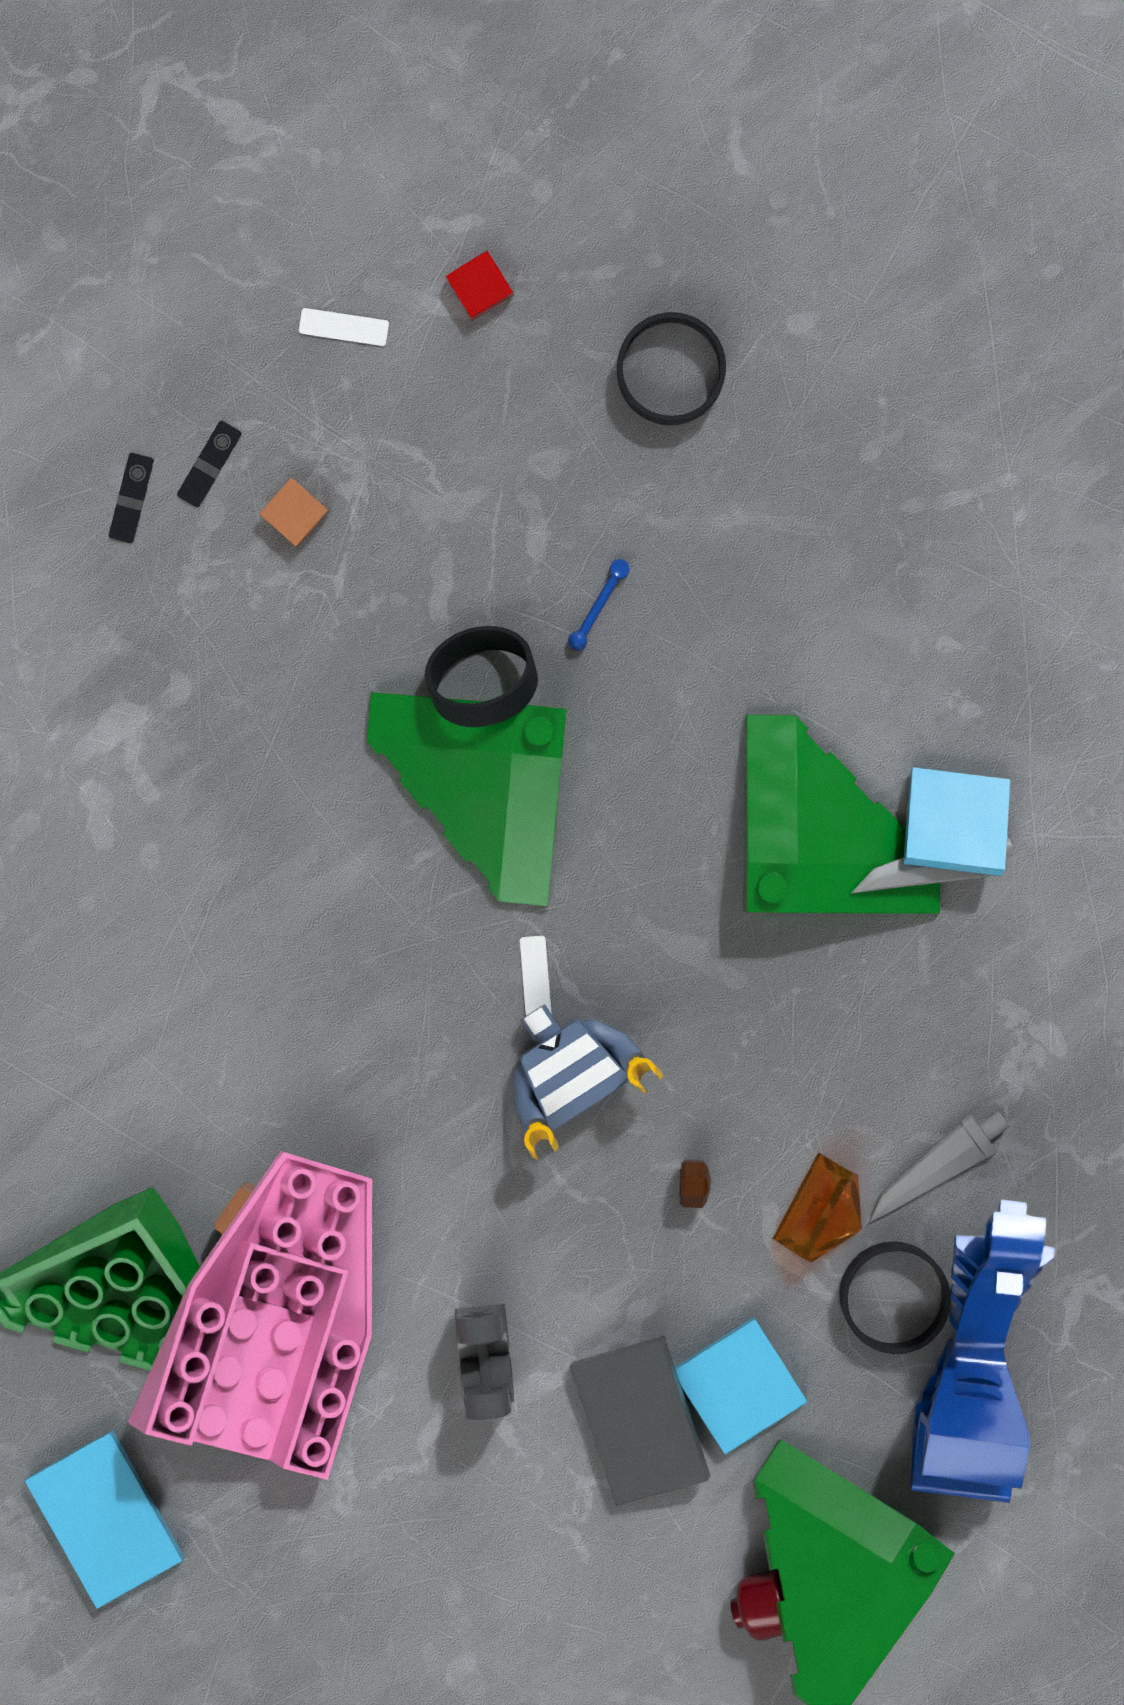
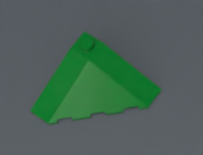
[366,692,567,906]
[743,715,940,914]
[0,1186,200,1371]
[752,1440,955,1705]

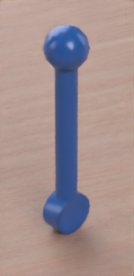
[568,559,630,651]

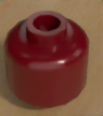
[730,1569,784,1641]

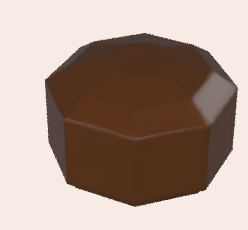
[679,1160,711,1208]

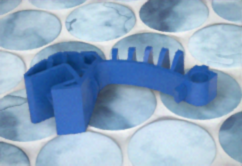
[910,1200,1054,1503]

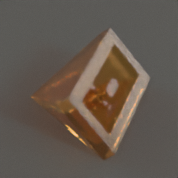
[773,1152,862,1262]

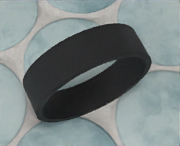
[617,312,726,425]
[425,626,538,727]
[840,1241,951,1354]

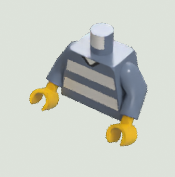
[513,1004,663,1159]

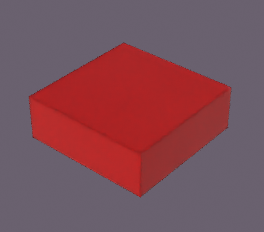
[446,250,514,321]

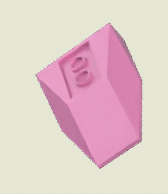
[128,1151,372,1480]

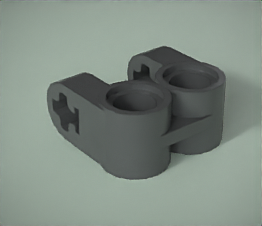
[455,1304,514,1420]

